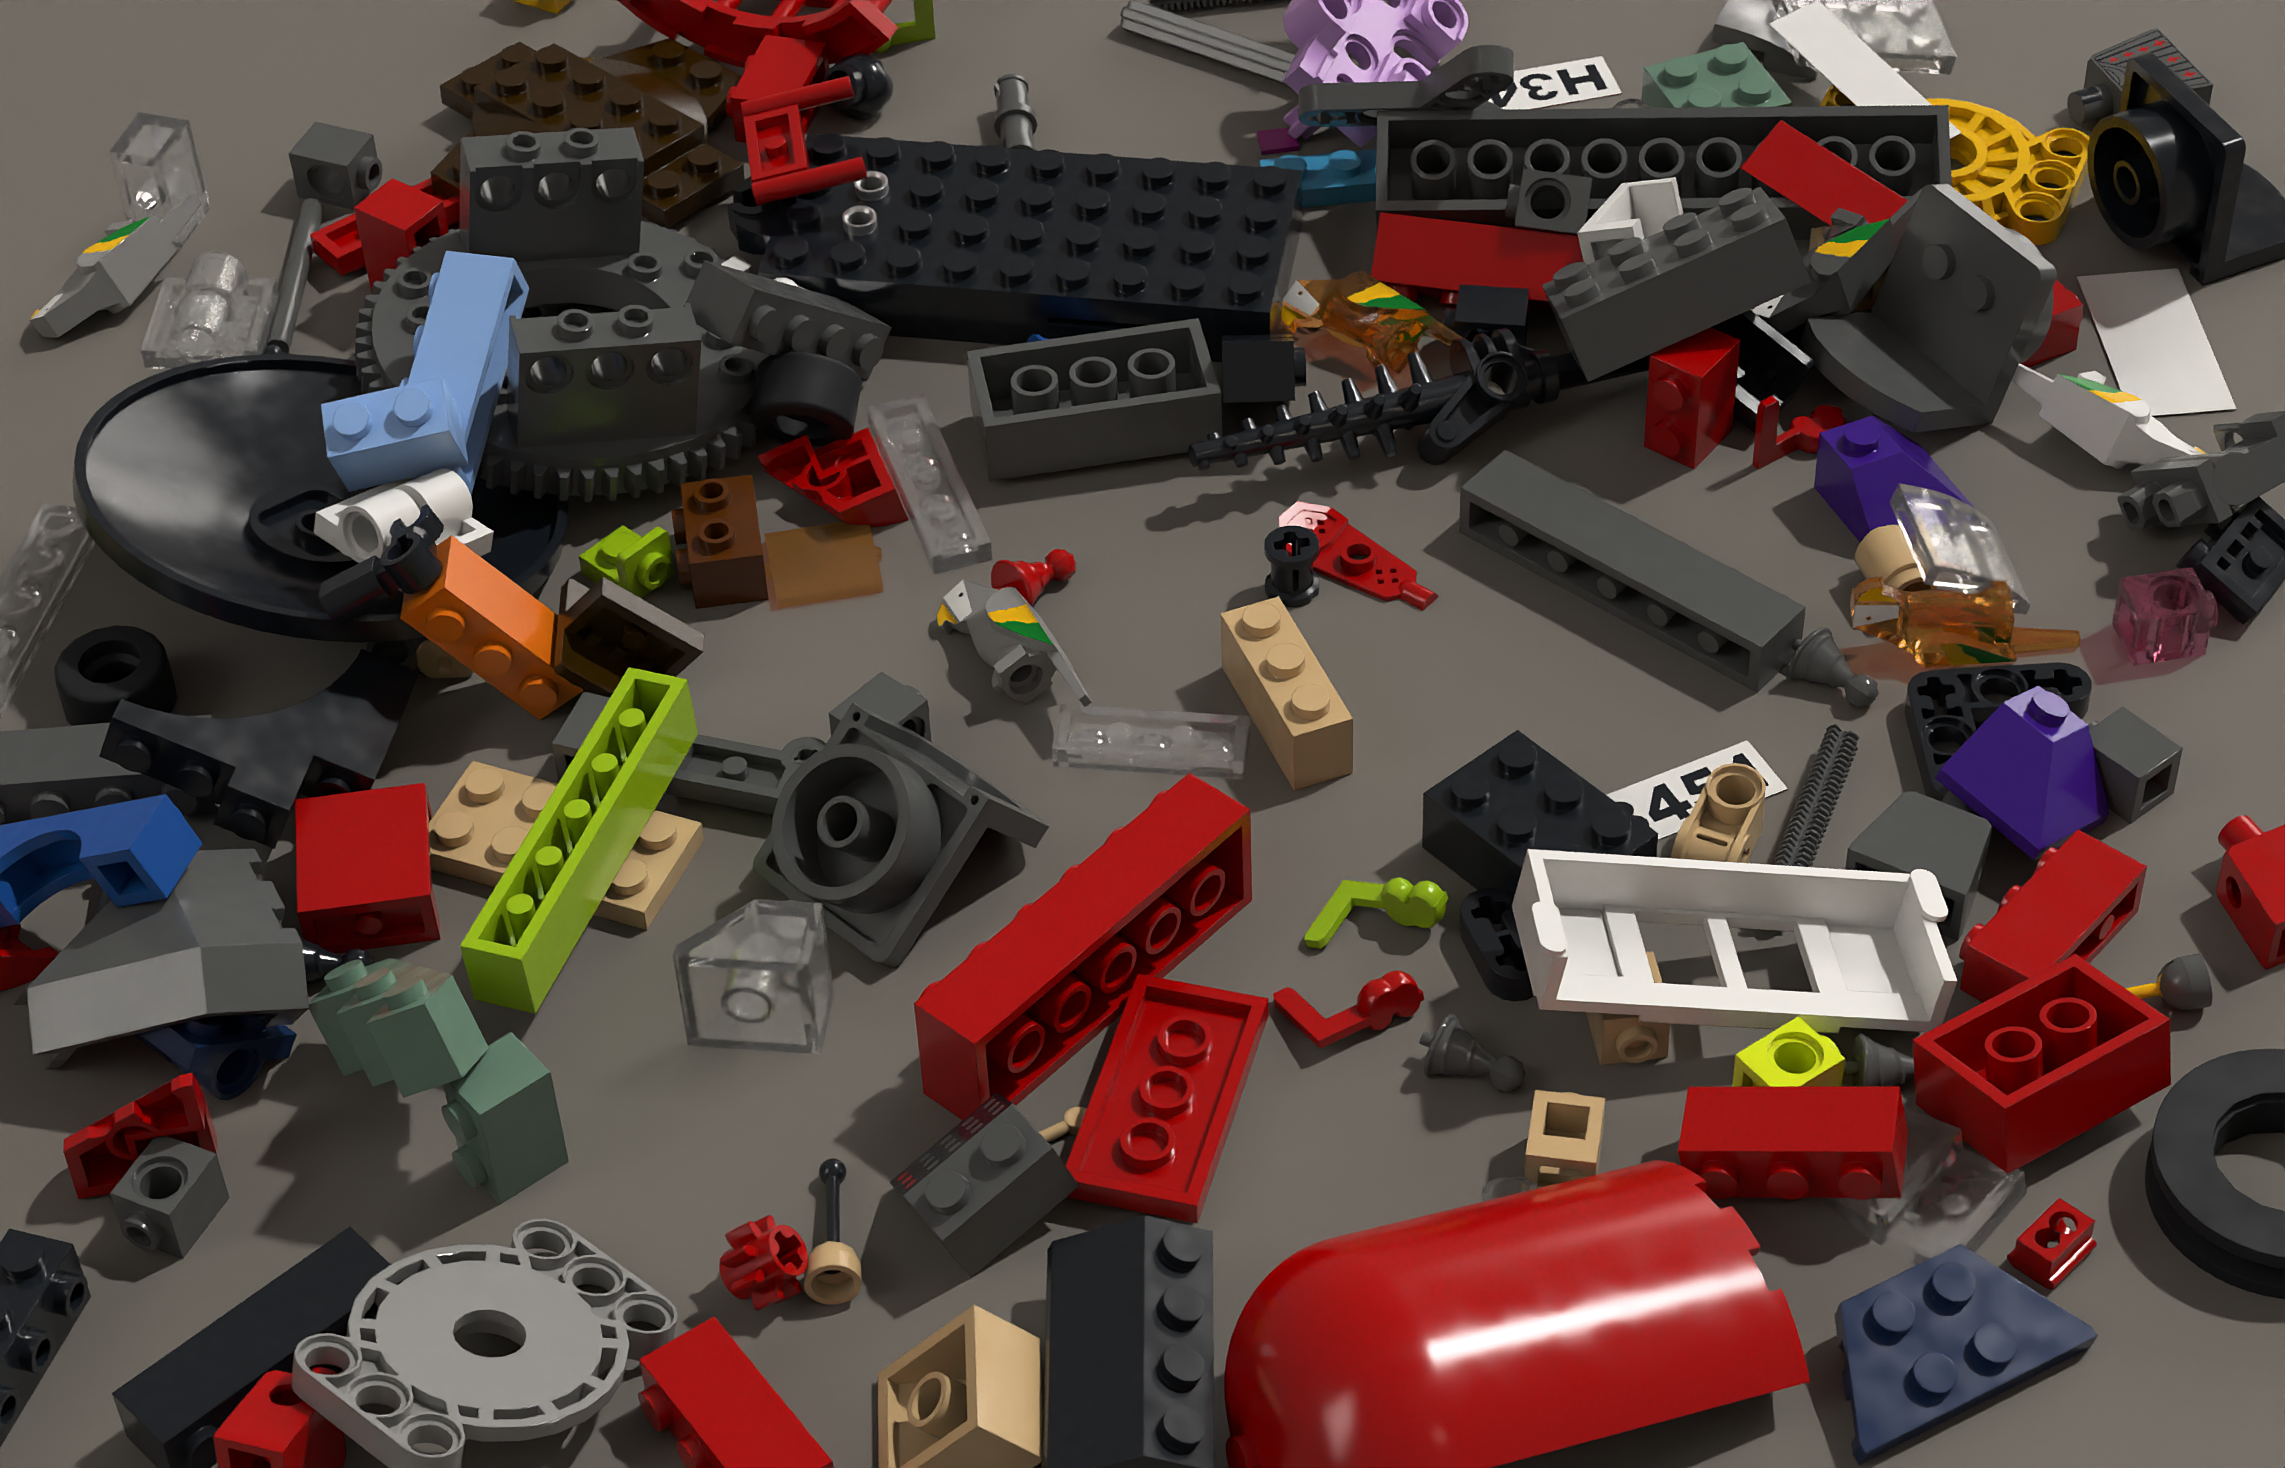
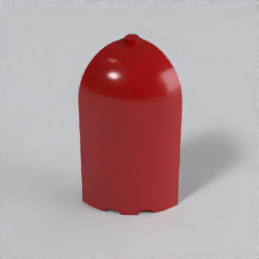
[1224,1160,1810,1468]

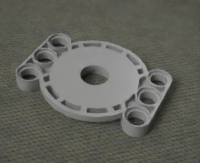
[291,1219,678,1468]

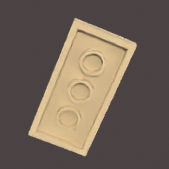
[429,761,704,930]

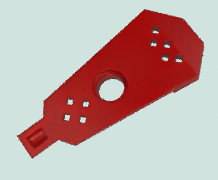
[1278,501,1438,611]

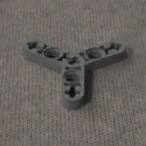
[1298,45,1514,127]

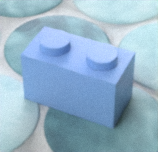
[321,377,469,492]

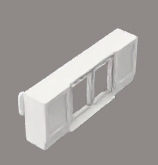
[1512,849,1957,1033]

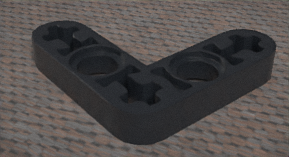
[1905,662,2092,817]

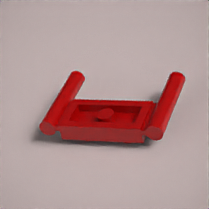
[741,76,868,206]

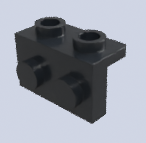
[1711,309,1814,433]

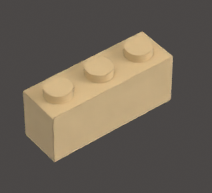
[1220,596,1353,791]

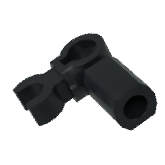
[319,504,444,626]

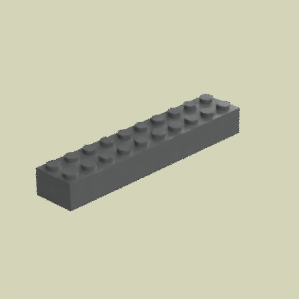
[1375,105,1952,240]

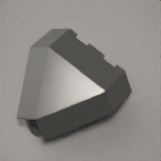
[14,848,309,1069]

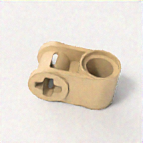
[1671,763,1766,863]

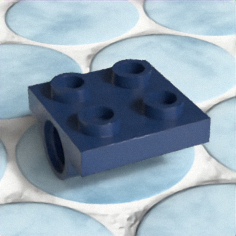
[134,1014,297,1100]

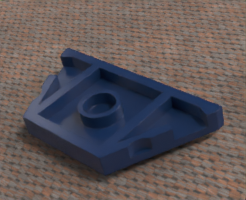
[1834,1244,2098,1465]

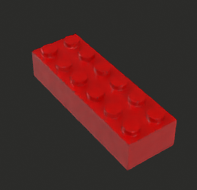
[914,772,1252,1120]

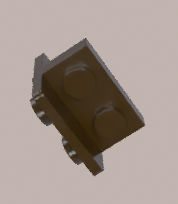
[554,577,704,697]

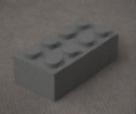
[1542,187,1811,382]
[967,318,1222,481]

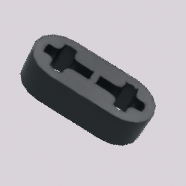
[1460,888,1534,1002]

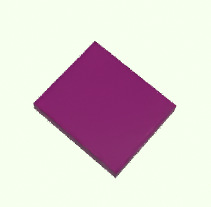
[1256,127,1299,155]

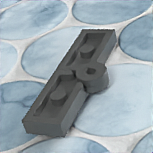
[665,734,826,815]

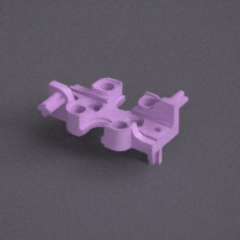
[1283,0,1469,148]

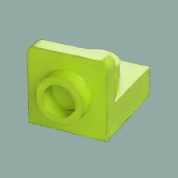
[579,525,675,598]

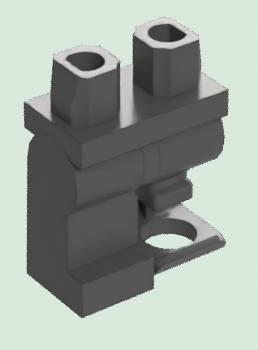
[2117,411,2285,530]

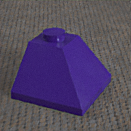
[1814,416,1982,546]
[1935,685,2110,860]

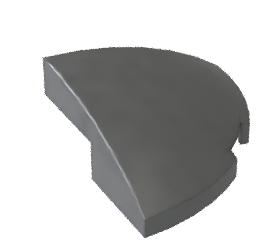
[1713,0,1819,80]

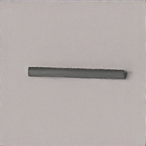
[266,198,324,353]

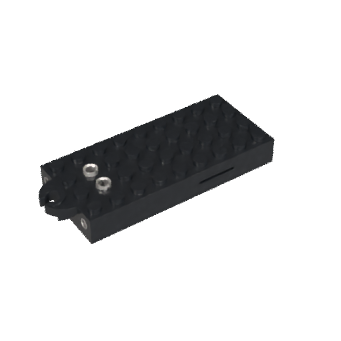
[727,133,1302,362]

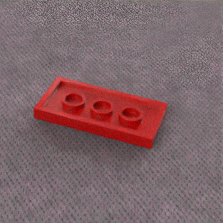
[1066,974,1269,1224]

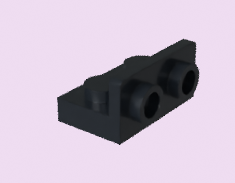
[2169,497,2285,625]

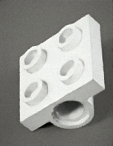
[314,468,494,591]

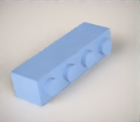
[400,251,529,494]

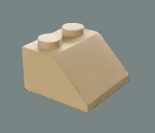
[878,1305,1043,1468]

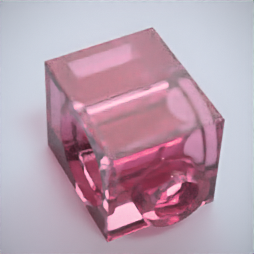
[2112,567,2218,666]

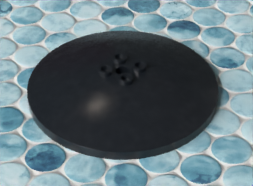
[72,354,568,643]

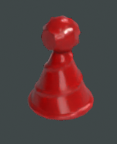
[991,548,1077,607]

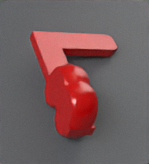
[1752,396,1847,470]
[1273,970,1424,1049]

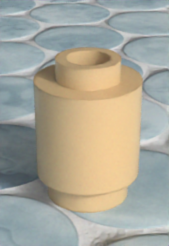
[1855,525,1937,615]

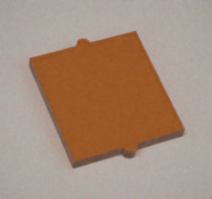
[764,522,884,608]

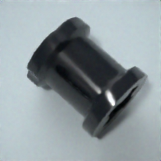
[1264,525,1319,607]

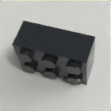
[1422,730,1658,896]

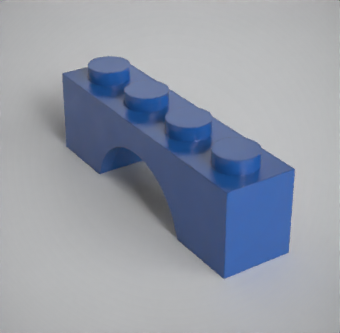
[0,794,203,927]

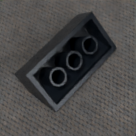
[1042,1215,1215,1468]

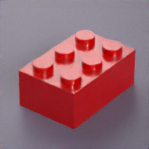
[1912,954,2171,1174]

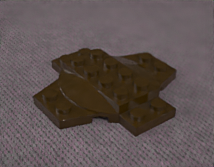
[430,38,745,228]

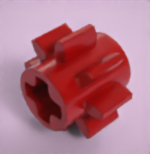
[719,1215,808,1310]

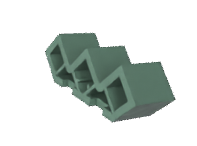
[309,958,489,1098]

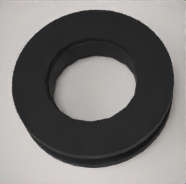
[2145,1048,2285,1299]

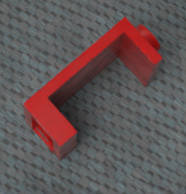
[295,783,441,954]

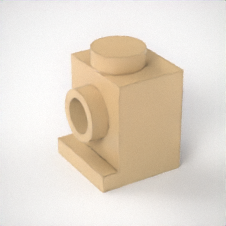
[1524,1090,1605,1192]

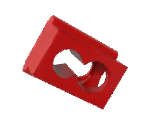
[2007,1198,2097,1290]

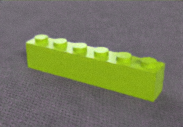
[460,667,698,1014]

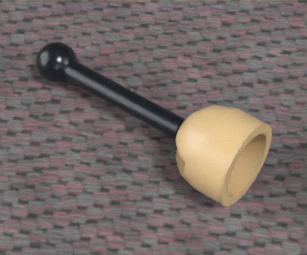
[804,1158,862,1305]

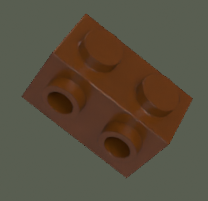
[671,475,769,609]

